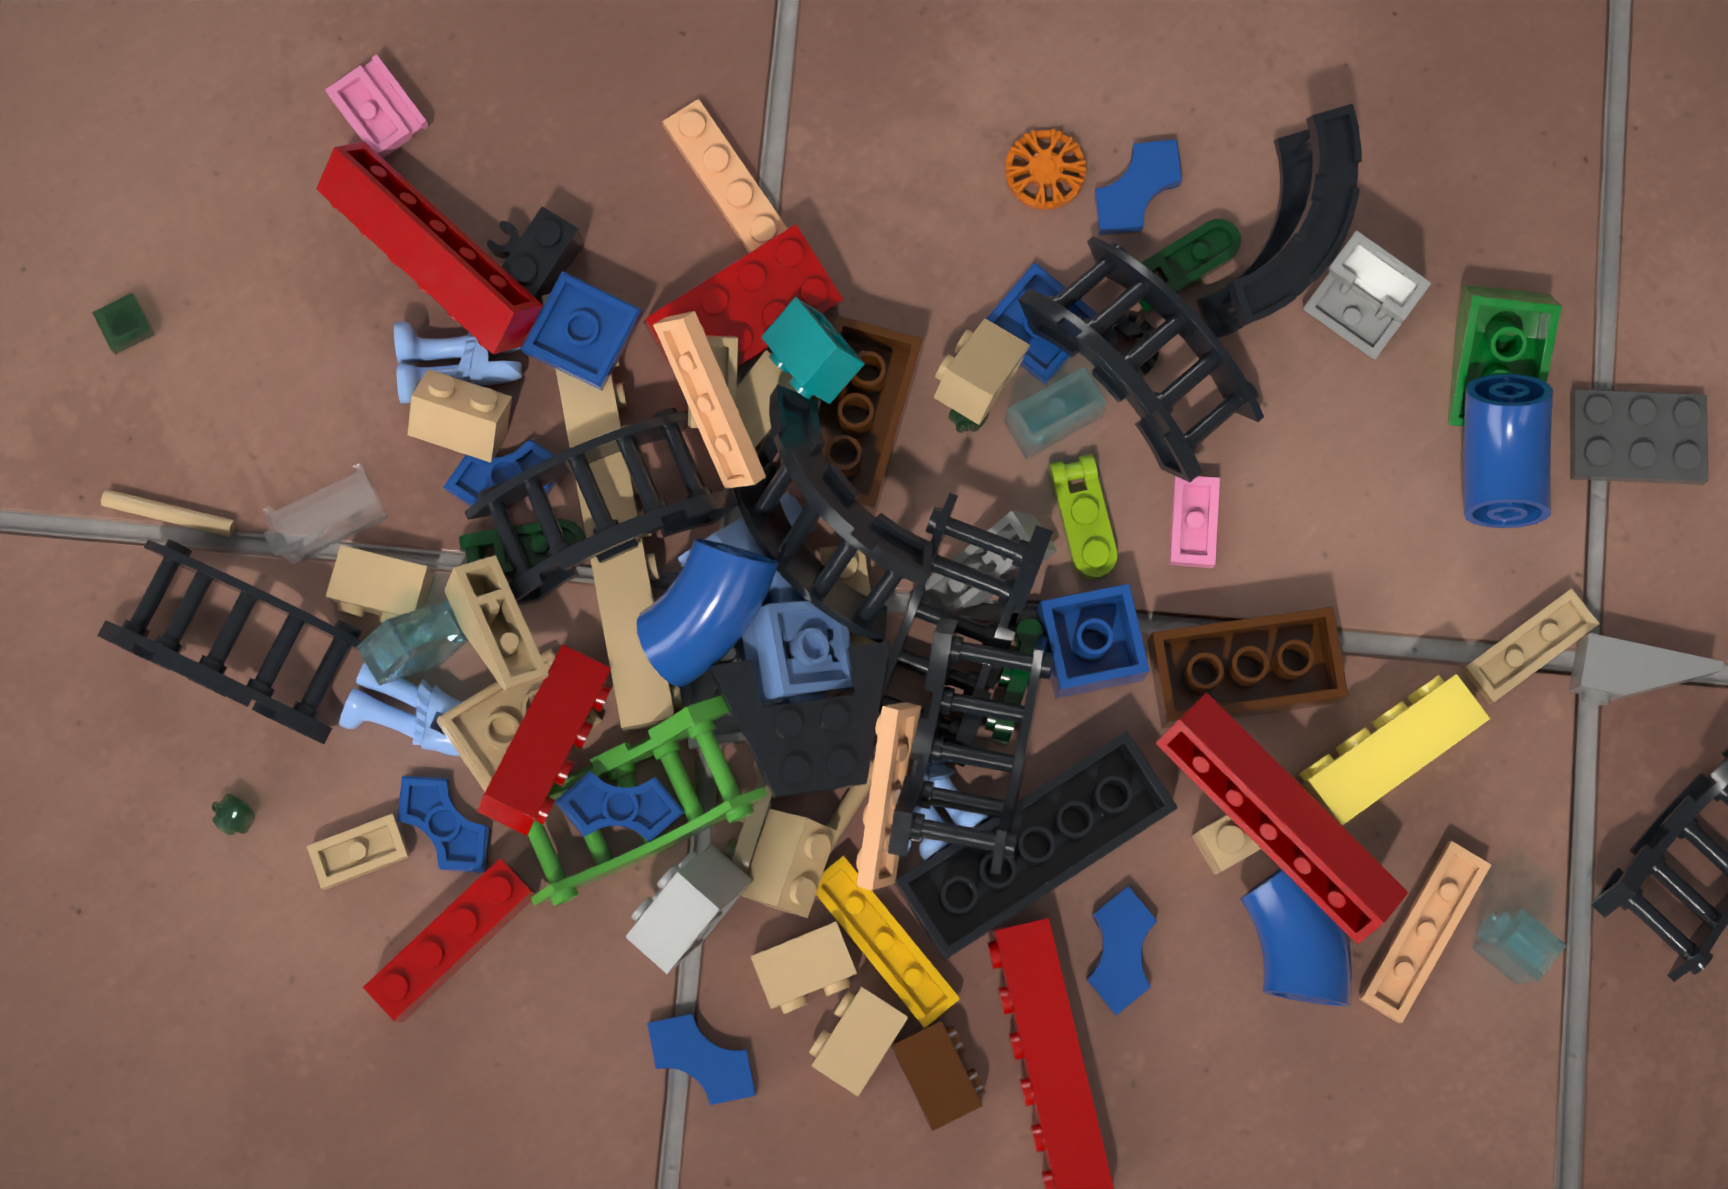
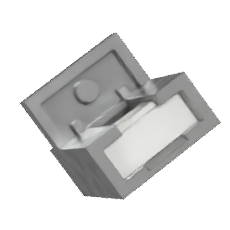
[1303,230,1431,360]

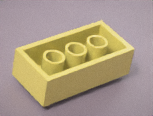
[1299,674,1490,826]

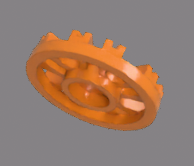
[1005,129,1086,210]

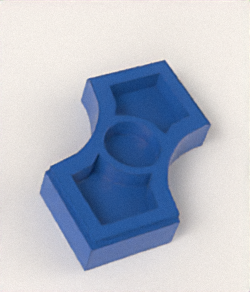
[1094,139,1182,235]
[443,439,560,507]
[555,771,684,842]
[398,776,490,873]
[1086,886,1158,1016]
[647,1014,756,1105]

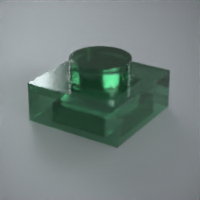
[92,293,155,355]

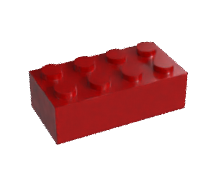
[643,224,843,370]

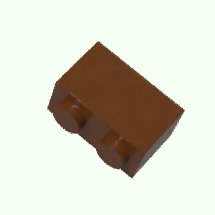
[891,1021,986,1131]

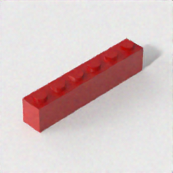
[316,142,543,355]
[1156,693,1409,945]
[987,918,1114,1189]

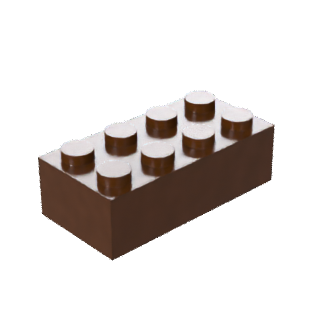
[788,315,923,516]
[1147,607,1349,729]

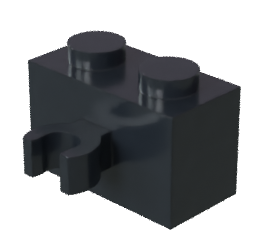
[486,206,584,313]

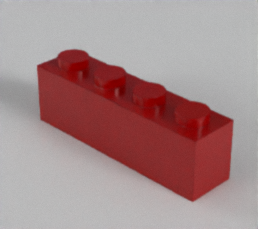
[477,644,612,836]
[362,858,537,1022]

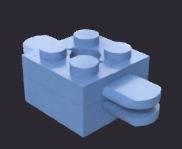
[742,570,852,704]

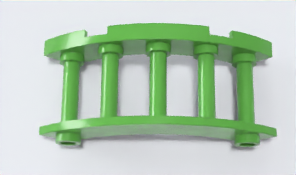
[528,695,767,907]

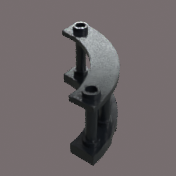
[1196,103,1362,339]
[1018,236,1264,483]
[734,384,933,643]
[465,408,738,606]
[879,493,1053,767]
[97,539,374,744]
[888,617,1054,875]
[1591,747,1728,982]

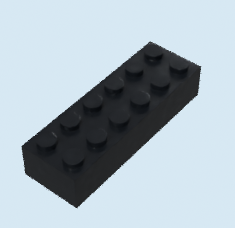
[894,731,1178,961]

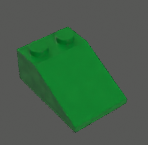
[1448,285,1562,427]

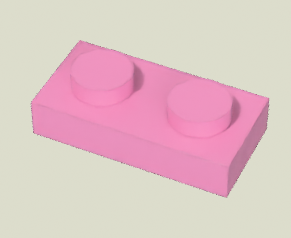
[1169,476,1220,568]

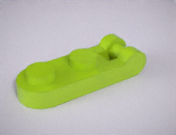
[1048,454,1117,580]

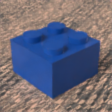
[1036,584,1150,699]

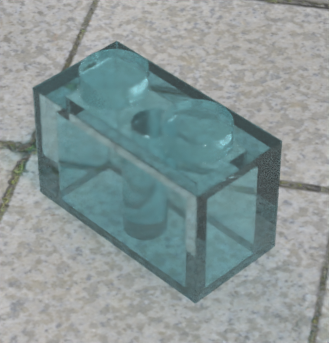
[1004,366,1107,459]
[356,601,469,686]
[1472,908,1567,984]

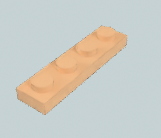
[662,99,788,253]
[653,311,766,489]
[856,702,921,890]
[1359,841,1491,1023]

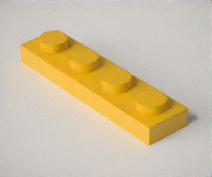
[816,856,960,1028]

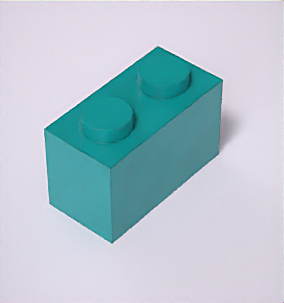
[761,297,865,404]

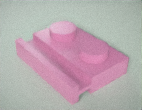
[325,54,429,158]

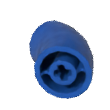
[1463,374,1553,528]
[636,539,779,687]
[1240,868,1352,1007]

